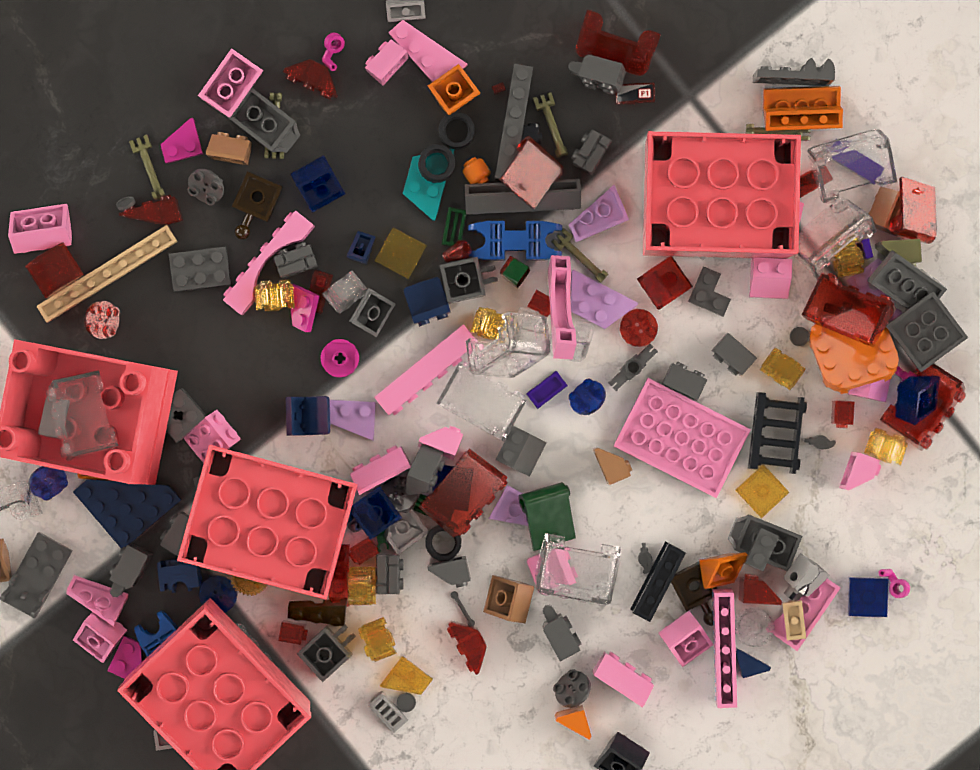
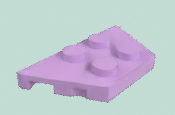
[571,270,638,329]

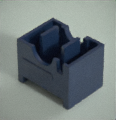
[157,559,203,593]

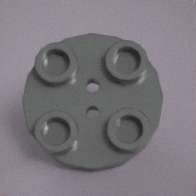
[187,169,224,205]
[380,476,418,513]
[553,669,591,708]

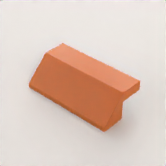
[763,86,843,131]

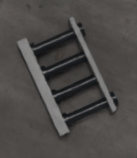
[748,392,807,474]
[630,541,686,622]

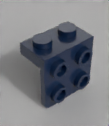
[403,277,451,327]
[286,396,330,436]

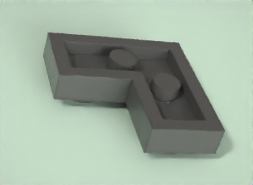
[688,266,731,317]

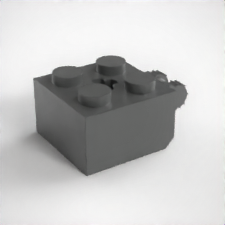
[568,55,626,95]
[440,257,498,304]
[166,388,207,443]
[109,543,154,597]
[542,604,582,662]
[297,624,356,682]

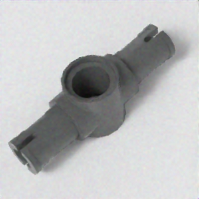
[608,343,658,391]

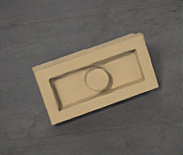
[782,600,806,641]

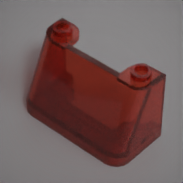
[576,9,661,76]

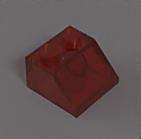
[25,242,84,298]
[637,256,693,310]
[739,574,782,605]

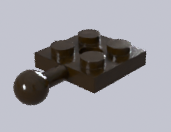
[232,172,283,240]
[671,561,718,626]

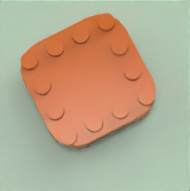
[809,307,899,394]

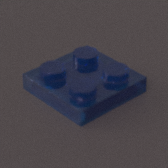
[848,577,888,617]

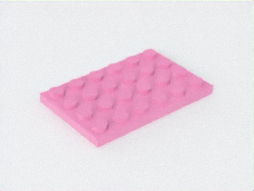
[613,378,751,498]

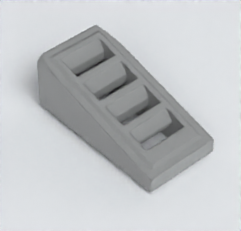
[368,691,408,733]

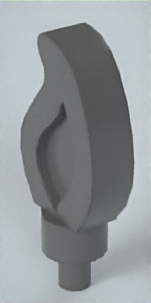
[804,435,836,449]
[638,543,653,574]

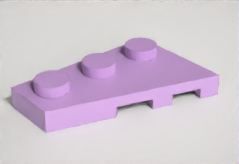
[569,185,629,242]
[330,400,376,441]
[489,485,528,526]

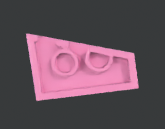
[66,575,128,626]

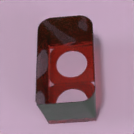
[500,256,530,289]

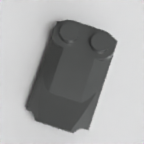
[228,88,300,153]
[728,514,803,571]

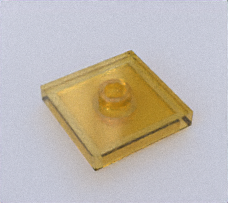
[375,227,427,279]
[735,464,789,518]

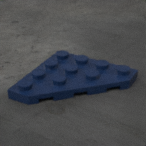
[73,479,182,549]

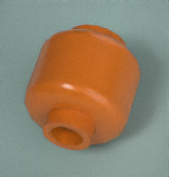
[463,157,491,184]

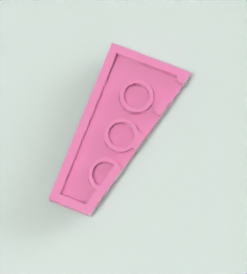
[389,20,468,82]
[766,579,841,651]

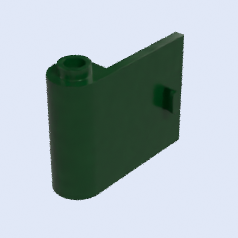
[518,482,576,551]

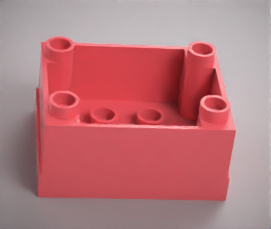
[643,131,801,259]
[0,339,178,485]
[177,445,358,600]
[117,598,311,770]

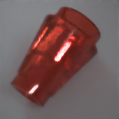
[443,240,471,262]

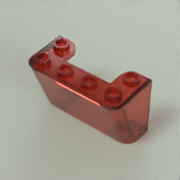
[801,273,896,347]
[880,363,966,451]
[418,448,508,537]

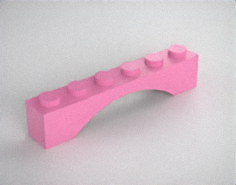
[223,210,315,315]
[548,255,576,359]

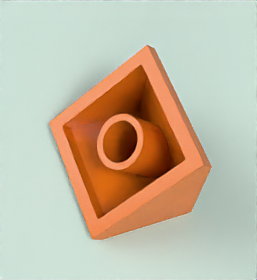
[428,64,481,115]
[699,552,748,589]
[554,705,592,740]

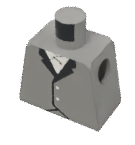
[784,553,830,600]

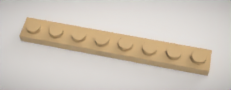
[37,225,178,323]

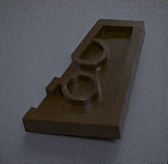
[288,599,347,626]

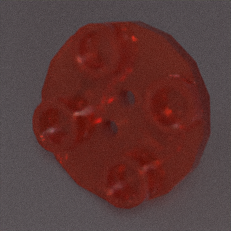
[84,301,120,339]
[620,309,658,347]

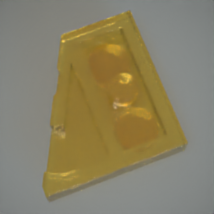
[380,655,433,695]

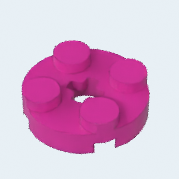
[321,339,359,377]

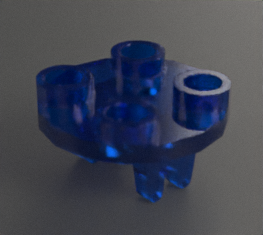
[568,378,606,416]
[29,466,68,501]
[199,575,238,613]

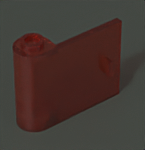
[499,136,563,209]
[890,177,937,244]

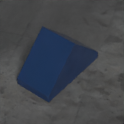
[347,231,376,265]
[736,647,771,678]

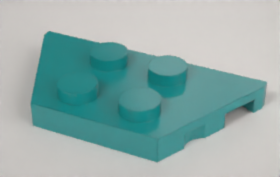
[403,149,454,221]

